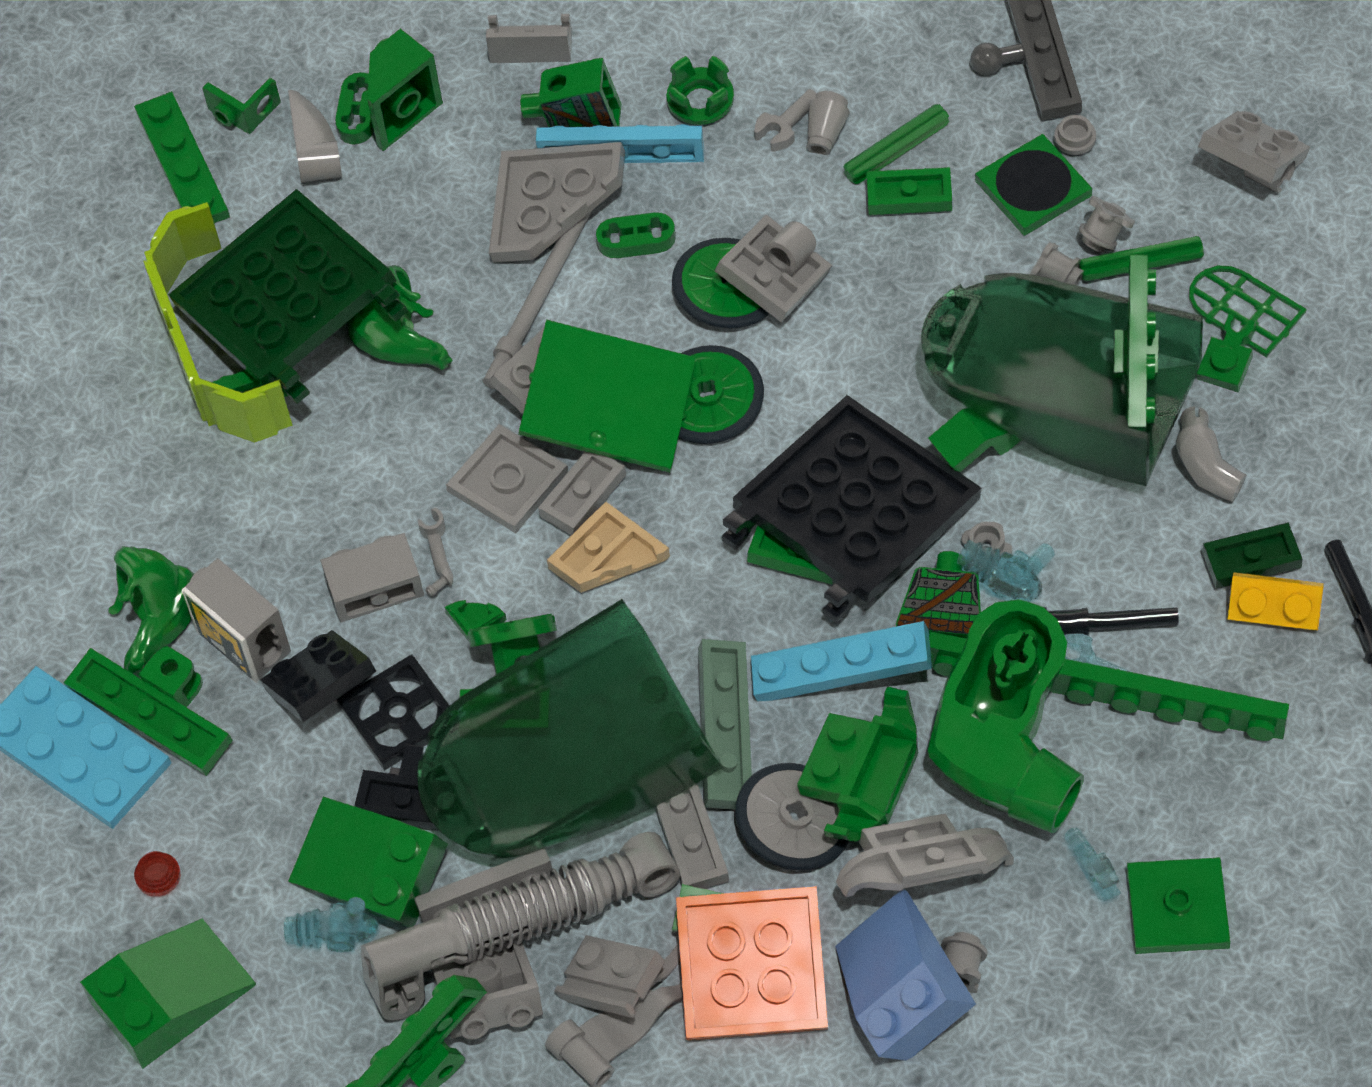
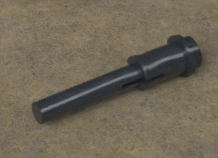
[1325,539,1372,664]
[1043,607,1179,637]

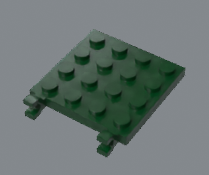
[168,189,408,404]

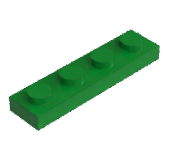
[134,91,230,223]

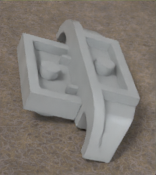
[836,813,1014,897]

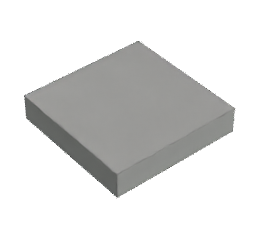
[446,424,568,534]

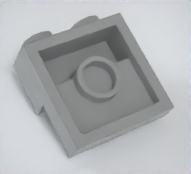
[431,937,543,1040]

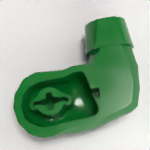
[928,599,1084,834]

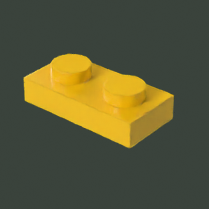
[1228,572,1324,630]

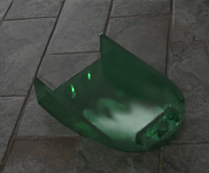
[921,273,1203,486]
[418,599,723,858]

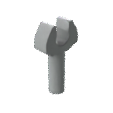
[754,89,817,152]

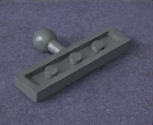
[970,0,1082,120]

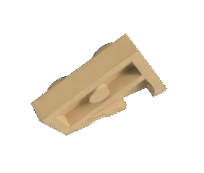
[547,502,670,593]

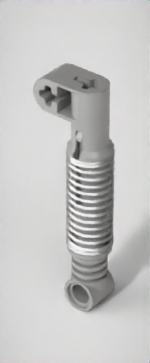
[361,832,680,1021]

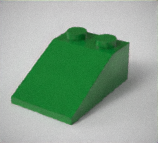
[288,796,448,928]
[80,918,256,1069]

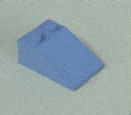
[835,890,976,1061]

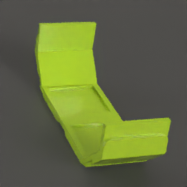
[143,202,293,443]

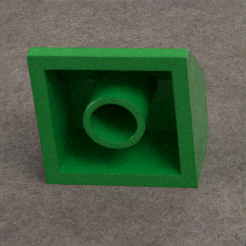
[367,28,443,151]

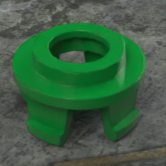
[666,56,734,125]

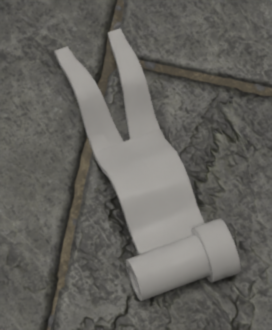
[545,943,683,1087]

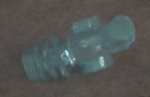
[957,540,1055,602]
[284,897,379,952]

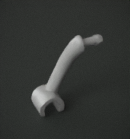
[418,508,453,596]

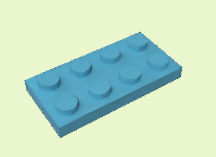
[0,666,171,829]

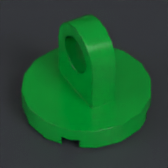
[468,613,557,688]

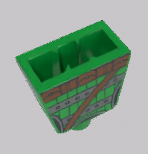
[520,58,622,127]
[896,551,981,639]

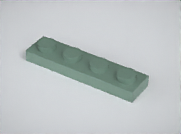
[698,639,752,810]

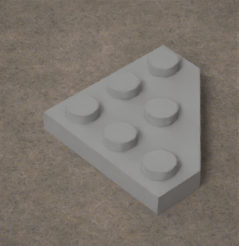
[489,142,625,263]

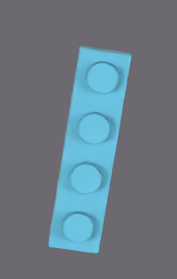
[536,124,704,163]
[751,621,932,702]

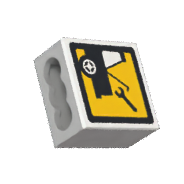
[181,558,291,683]

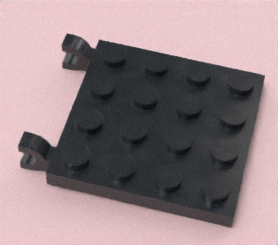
[722,395,982,623]

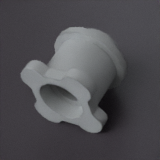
[1079,196,1135,252]
[1028,242,1084,296]
[941,932,988,993]

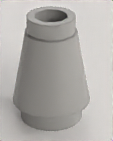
[806,91,850,155]

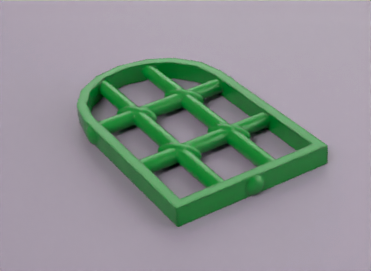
[1189,265,1307,358]

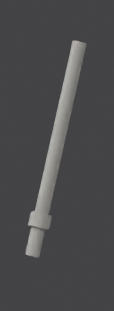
[483,210,593,389]

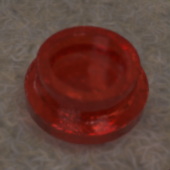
[134,851,181,896]

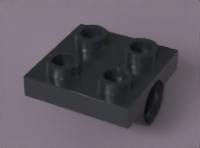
[260,630,376,722]

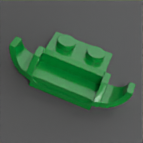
[797,687,919,842]

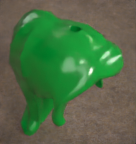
[347,265,453,370]
[108,546,194,677]

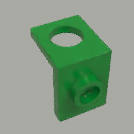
[202,78,281,135]

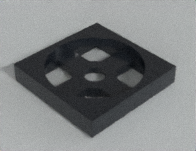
[336,654,459,771]

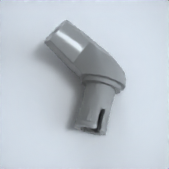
[1176,406,1247,502]

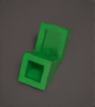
[928,396,1035,472]

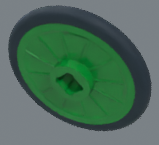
[672,238,770,329]
[678,345,764,444]

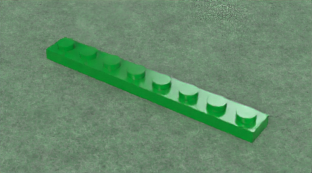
[929,631,1290,741]

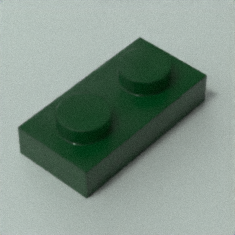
[1202,522,1303,589]

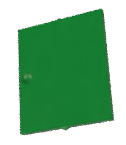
[518,319,696,473]

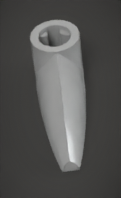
[288,90,342,183]

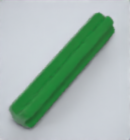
[843,104,949,185]
[1079,236,1204,281]

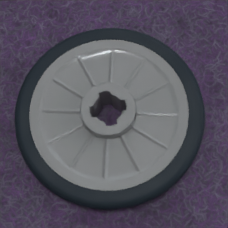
[735,763,849,871]

